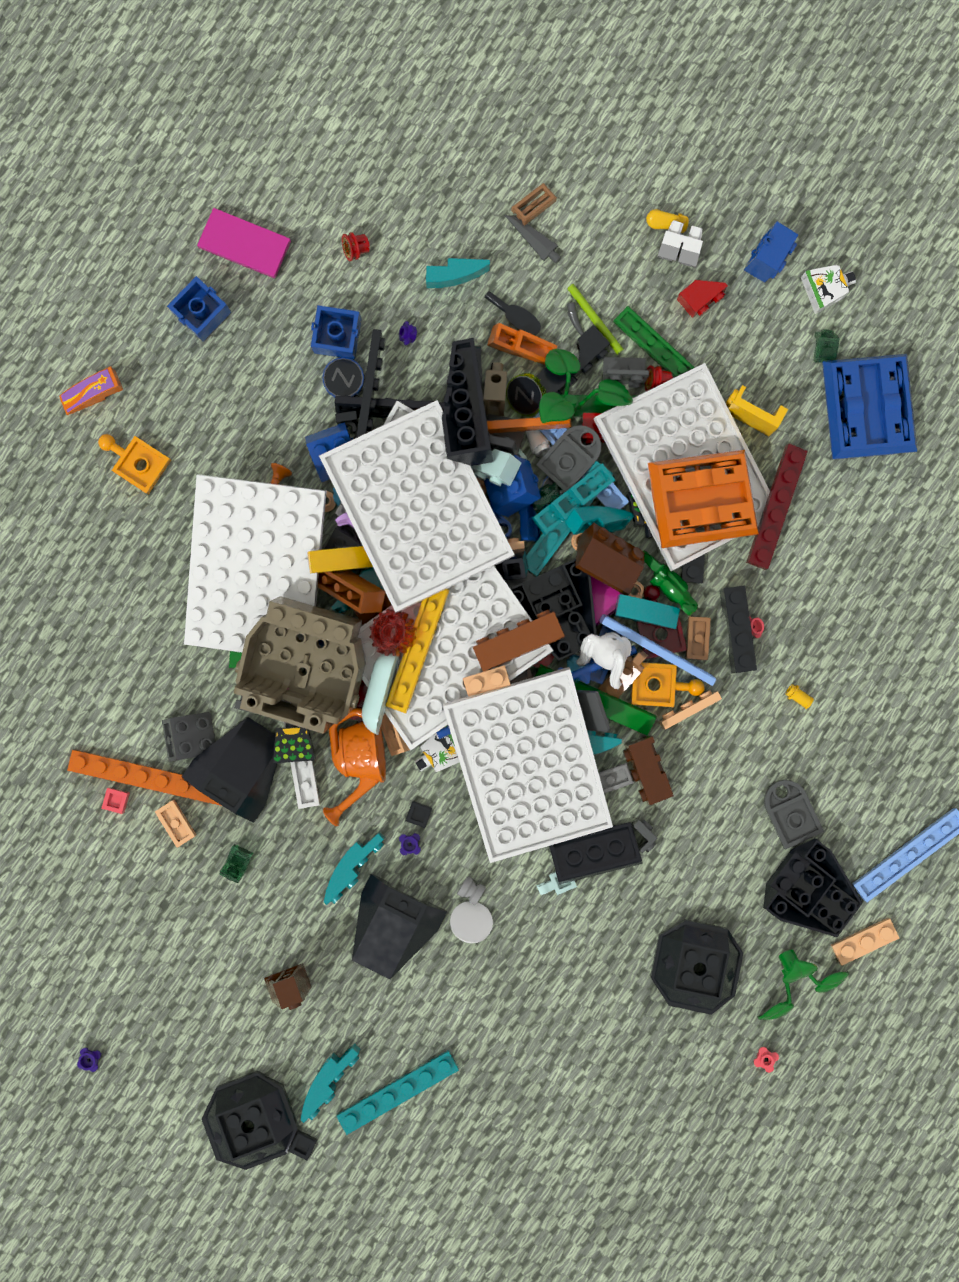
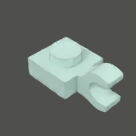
[536,871,577,895]

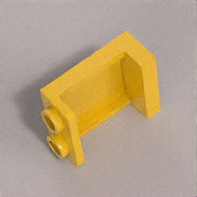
[726,385,788,437]

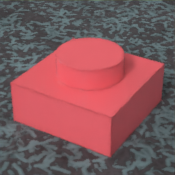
[101,787,130,814]

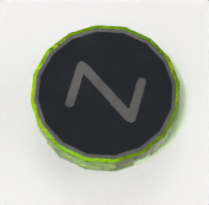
[506,373,546,416]

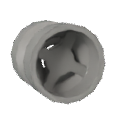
[457,876,486,905]

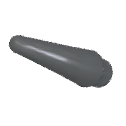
[567,302,584,336]

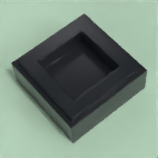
[405,801,432,828]
[288,1130,318,1161]

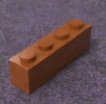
[318,570,385,614]
[473,610,566,672]

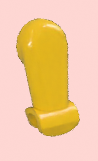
[646,209,689,233]

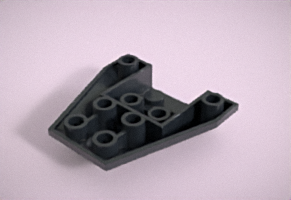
[510,559,597,661]
[182,717,277,823]
[763,838,862,937]
[352,873,447,979]

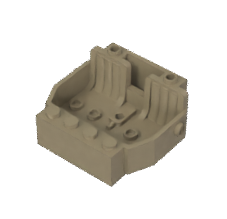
[233,596,366,734]

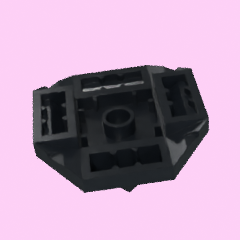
[650,919,744,1015]
[201,1071,299,1170]

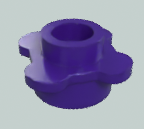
[399,321,417,345]
[399,833,421,855]
[77,1048,101,1072]

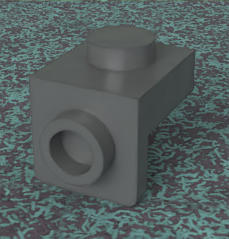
[632,819,658,853]

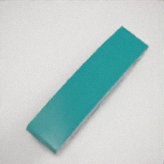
[531,463,615,535]

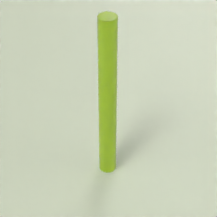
[567,284,624,355]

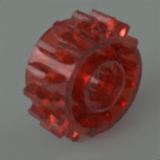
[369,609,417,657]

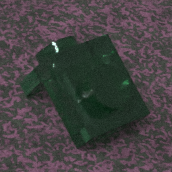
[813,329,840,363]
[532,482,560,514]
[219,844,253,883]

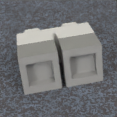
[657,220,703,268]

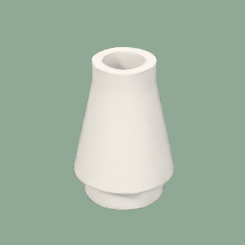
[526,430,551,457]

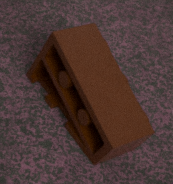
[623,736,674,805]
[264,963,312,1010]

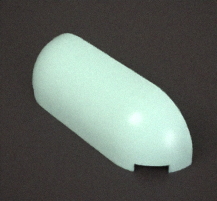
[362,650,401,735]

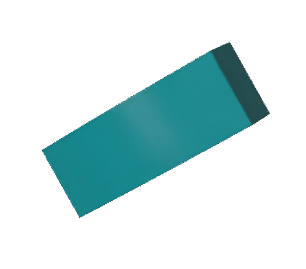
[426,258,490,288]
[565,506,634,535]
[614,594,680,629]

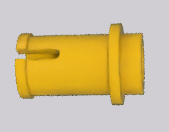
[785,684,814,709]

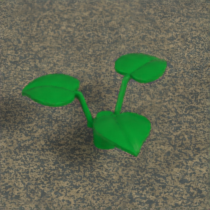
[539,349,633,423]
[758,950,849,1020]

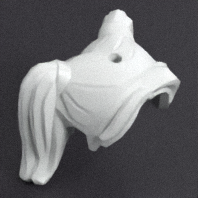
[576,632,631,689]

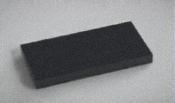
[549,822,643,885]

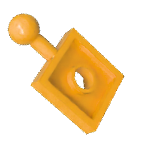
[98,434,171,495]
[631,662,705,707]

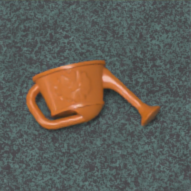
[323,708,386,826]

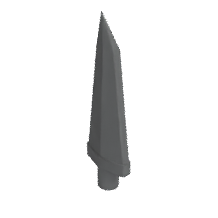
[504,215,561,264]

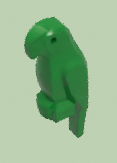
[643,550,698,616]

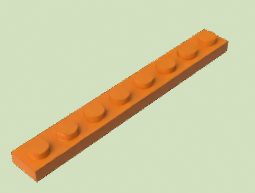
[67,750,222,806]

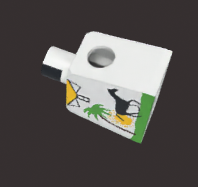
[801,265,856,314]
[414,733,459,772]

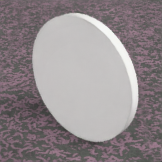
[450,901,493,943]

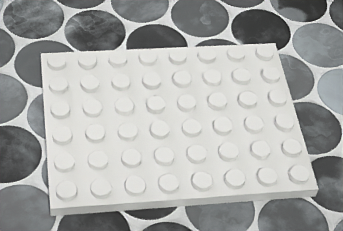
[594,363,770,571]
[319,400,514,613]
[184,474,327,652]
[358,566,553,750]
[443,667,613,863]

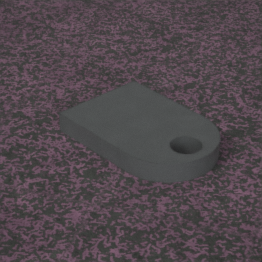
[536,425,602,492]
[764,780,824,850]

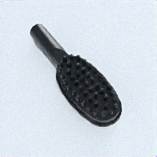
[484,291,541,335]

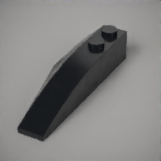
[442,338,493,466]

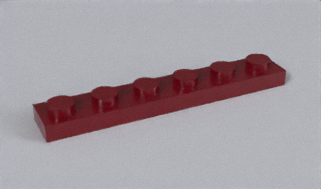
[746,444,808,570]

